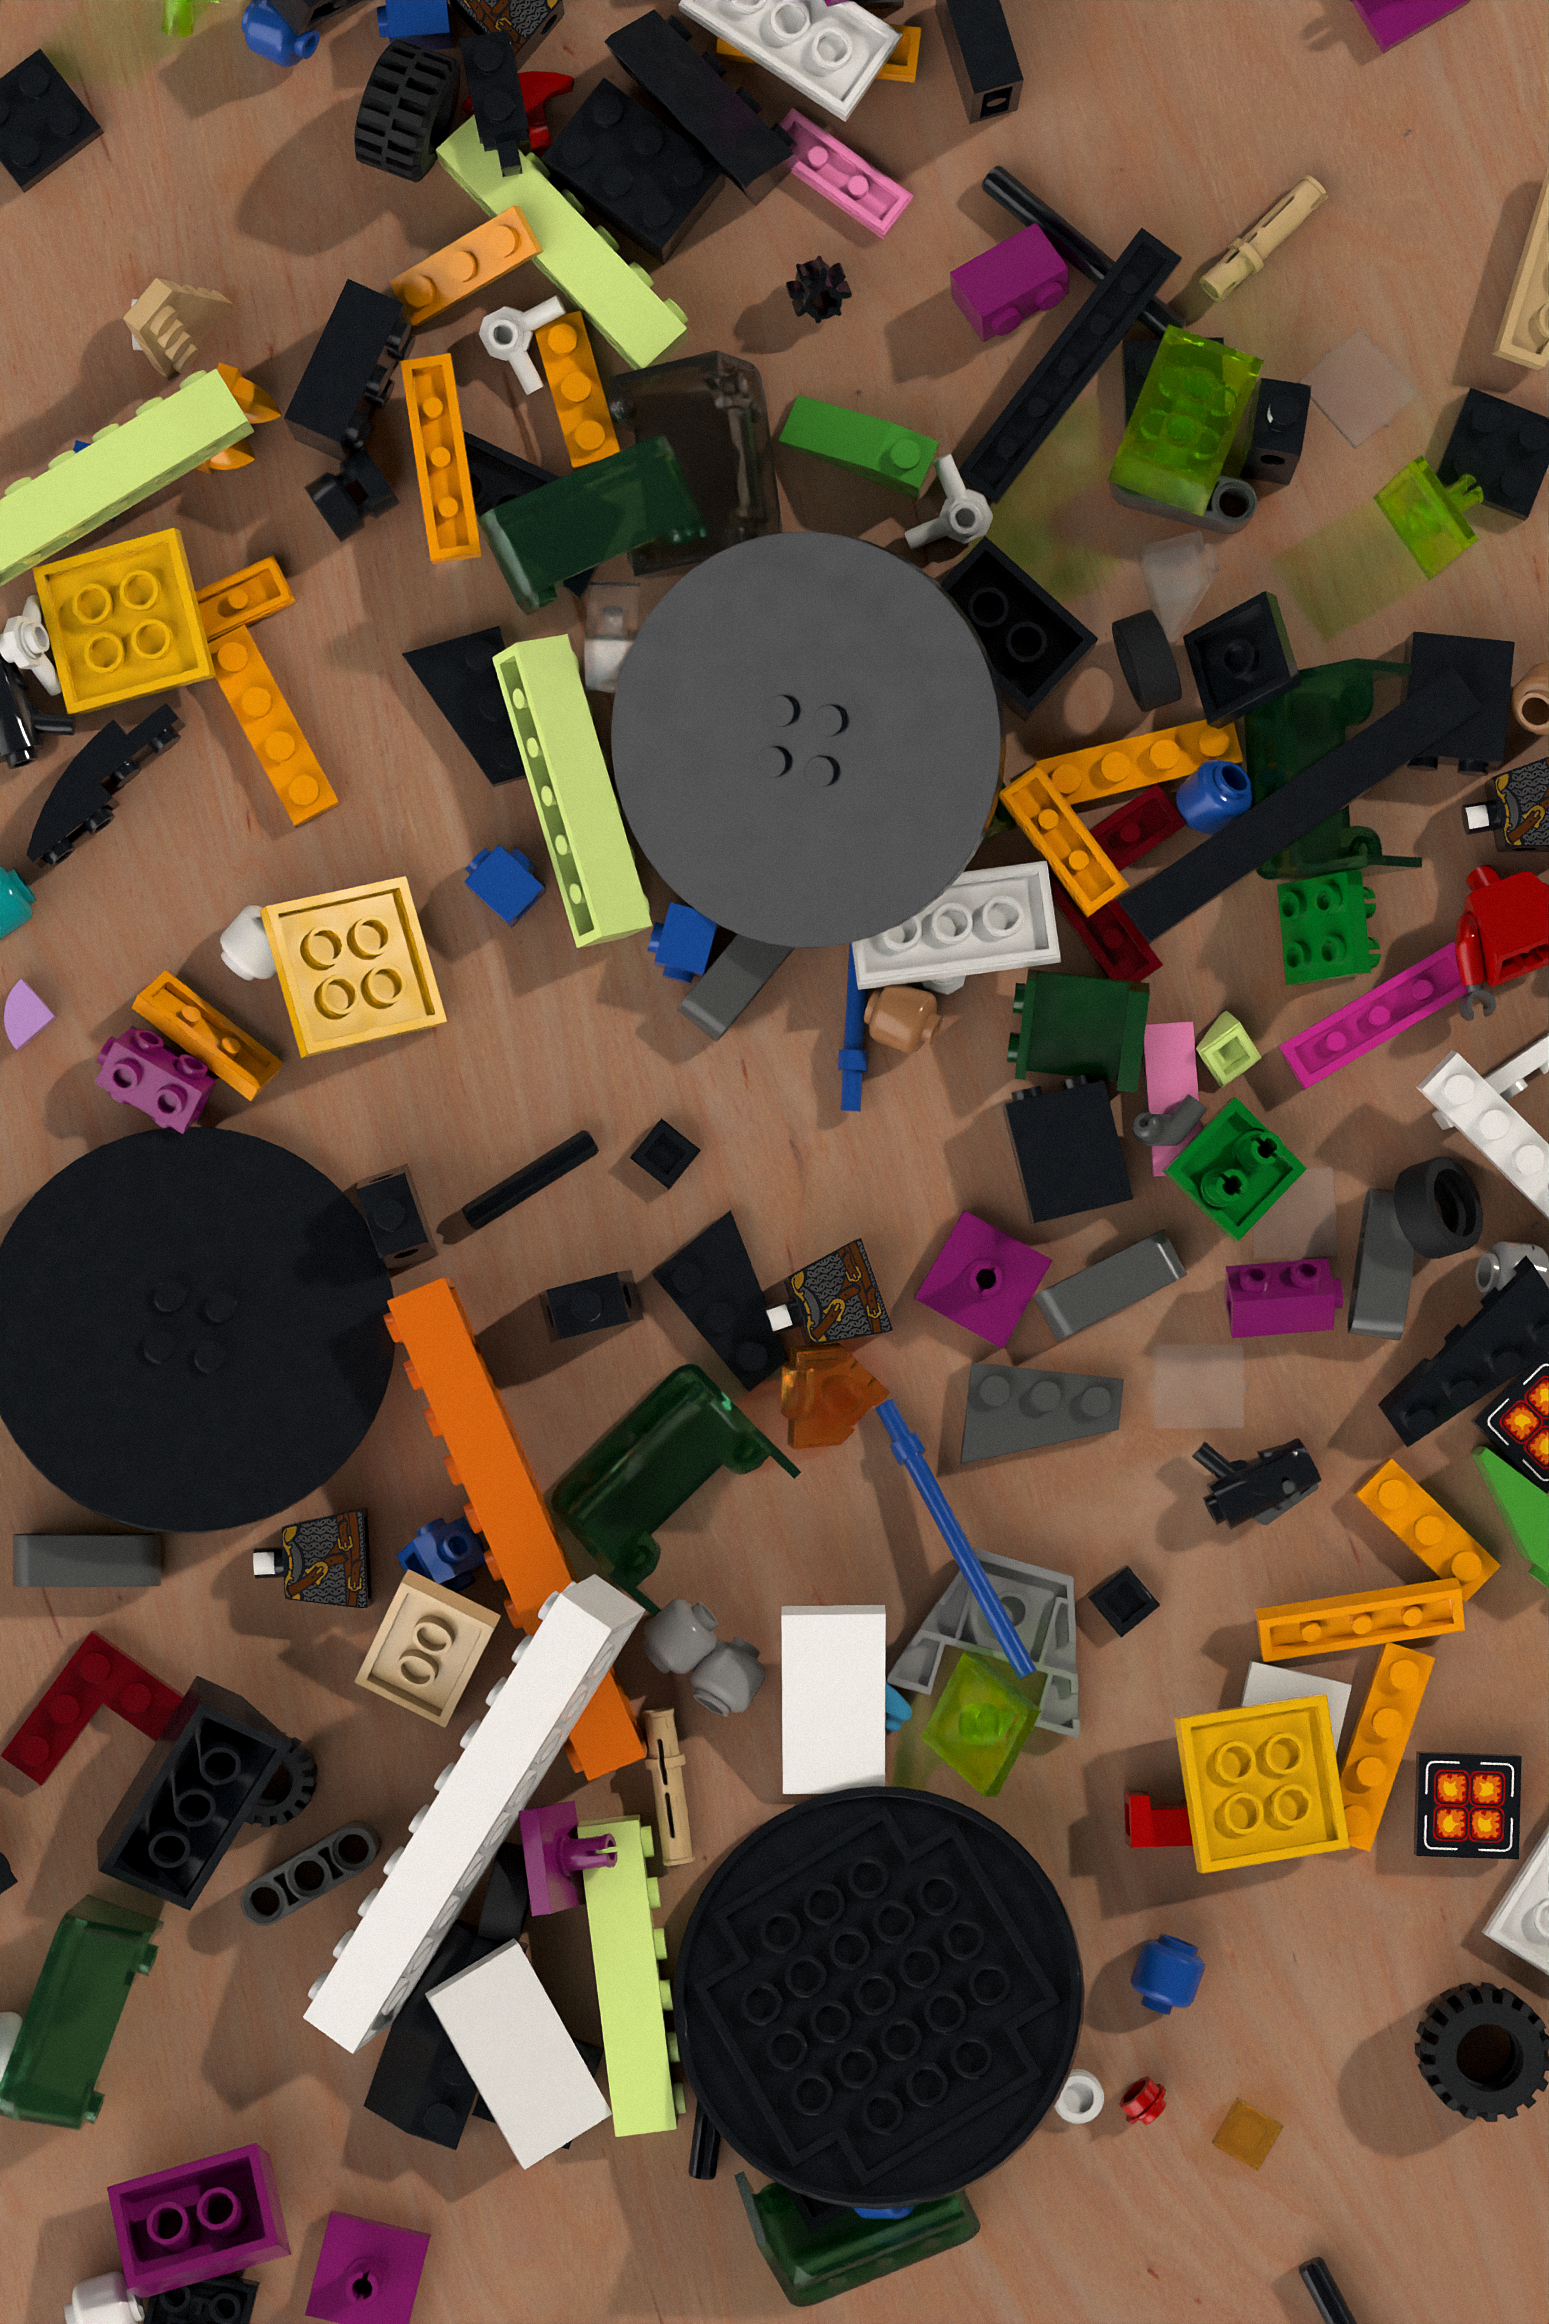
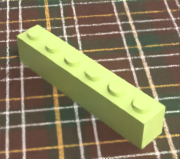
[436,114,688,381]
[0,369,255,587]
[492,634,653,948]
[577,1814,686,2137]

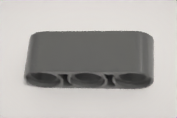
[1110,453,1257,534]
[677,934,795,1042]
[1347,1188,1415,1341]
[1033,1229,1187,1341]
[13,1533,161,1587]
[241,1821,381,1926]

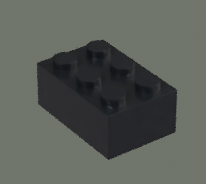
[542,78,725,265]
[284,279,416,461]
[940,536,1098,723]

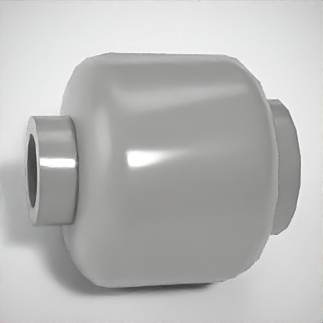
[1476,1241,1549,1296]
[641,1598,719,1675]
[690,1637,766,1717]

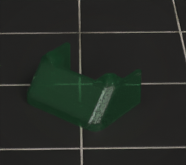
[477,435,711,616]
[1244,658,1422,880]
[551,1364,801,1617]
[0,1894,164,2131]
[734,2171,980,2307]

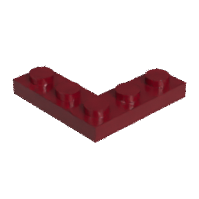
[1047,783,1186,982]
[1,1630,184,1786]

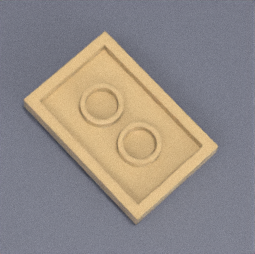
[354,1569,501,1728]

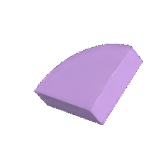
[4,979,57,1051]

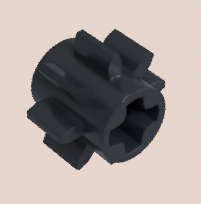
[786,256,852,323]

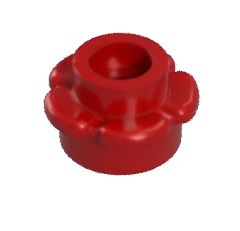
[1119,2076,1166,2125]

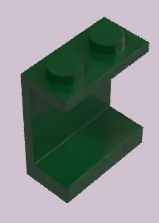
[1007,969,1150,1093]

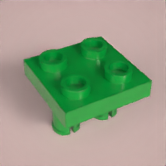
[1277,871,1381,985]
[1162,1097,1307,1242]

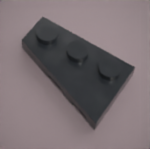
[652,1210,788,1392]

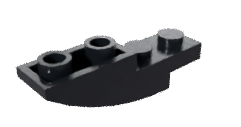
[26,703,186,868]

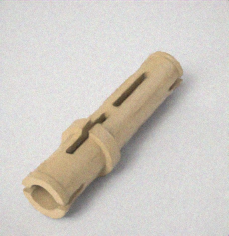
[1199,175,1328,303]
[642,1707,695,1866]

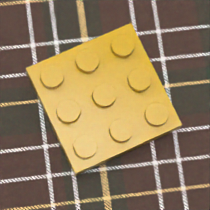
[32,528,216,717]
[260,876,447,1058]
[1174,1693,1350,1873]

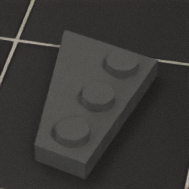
[960,1362,1124,1464]

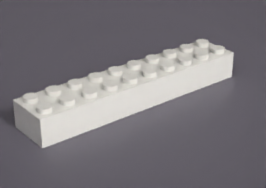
[303,1574,646,2054]

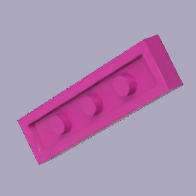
[1278,942,1468,1090]

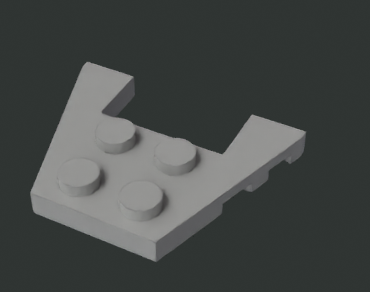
[886,1547,1080,1738]

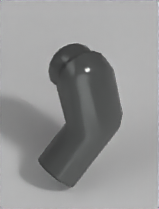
[1132,1094,1207,1147]

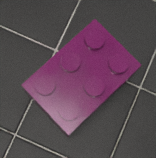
[107,2143,291,2299]

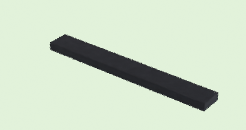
[1119,667,1483,946]

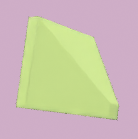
[1196,1010,1262,1088]

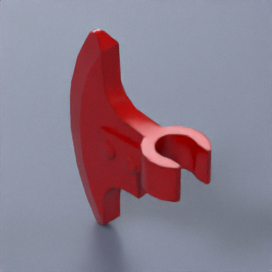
[462,71,575,157]

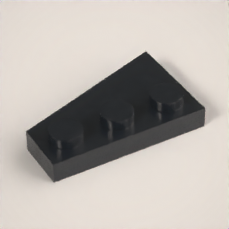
[402,626,527,787]

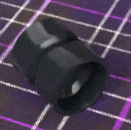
[304,448,400,543]

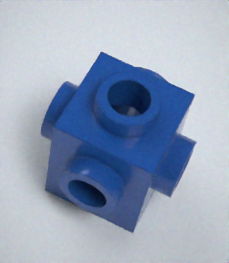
[396,1516,486,1593]

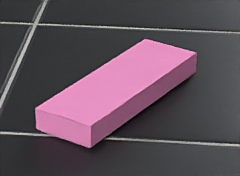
[780,107,914,240]
[1143,1021,1201,1177]

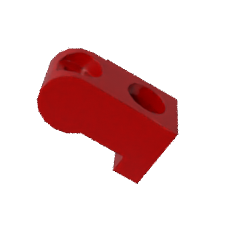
[1124,1791,1193,1848]

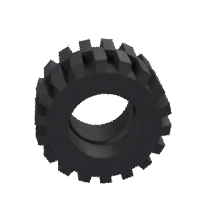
[354,39,460,183]
[1415,1982,1549,2122]

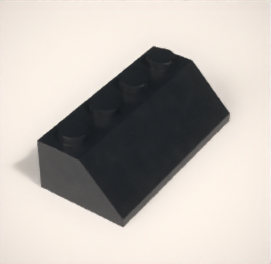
[604,9,798,206]
[97,1676,291,1911]
[364,1919,529,2150]

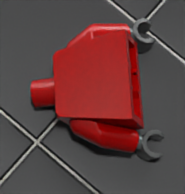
[1455,865,1549,1021]

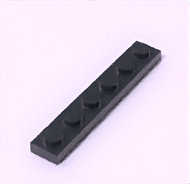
[958,227,1182,506]

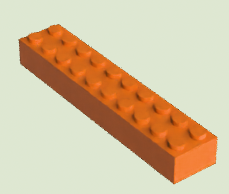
[383,1277,648,1781]

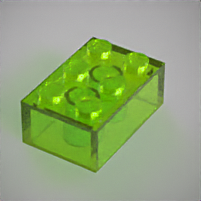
[1108,324,1264,517]

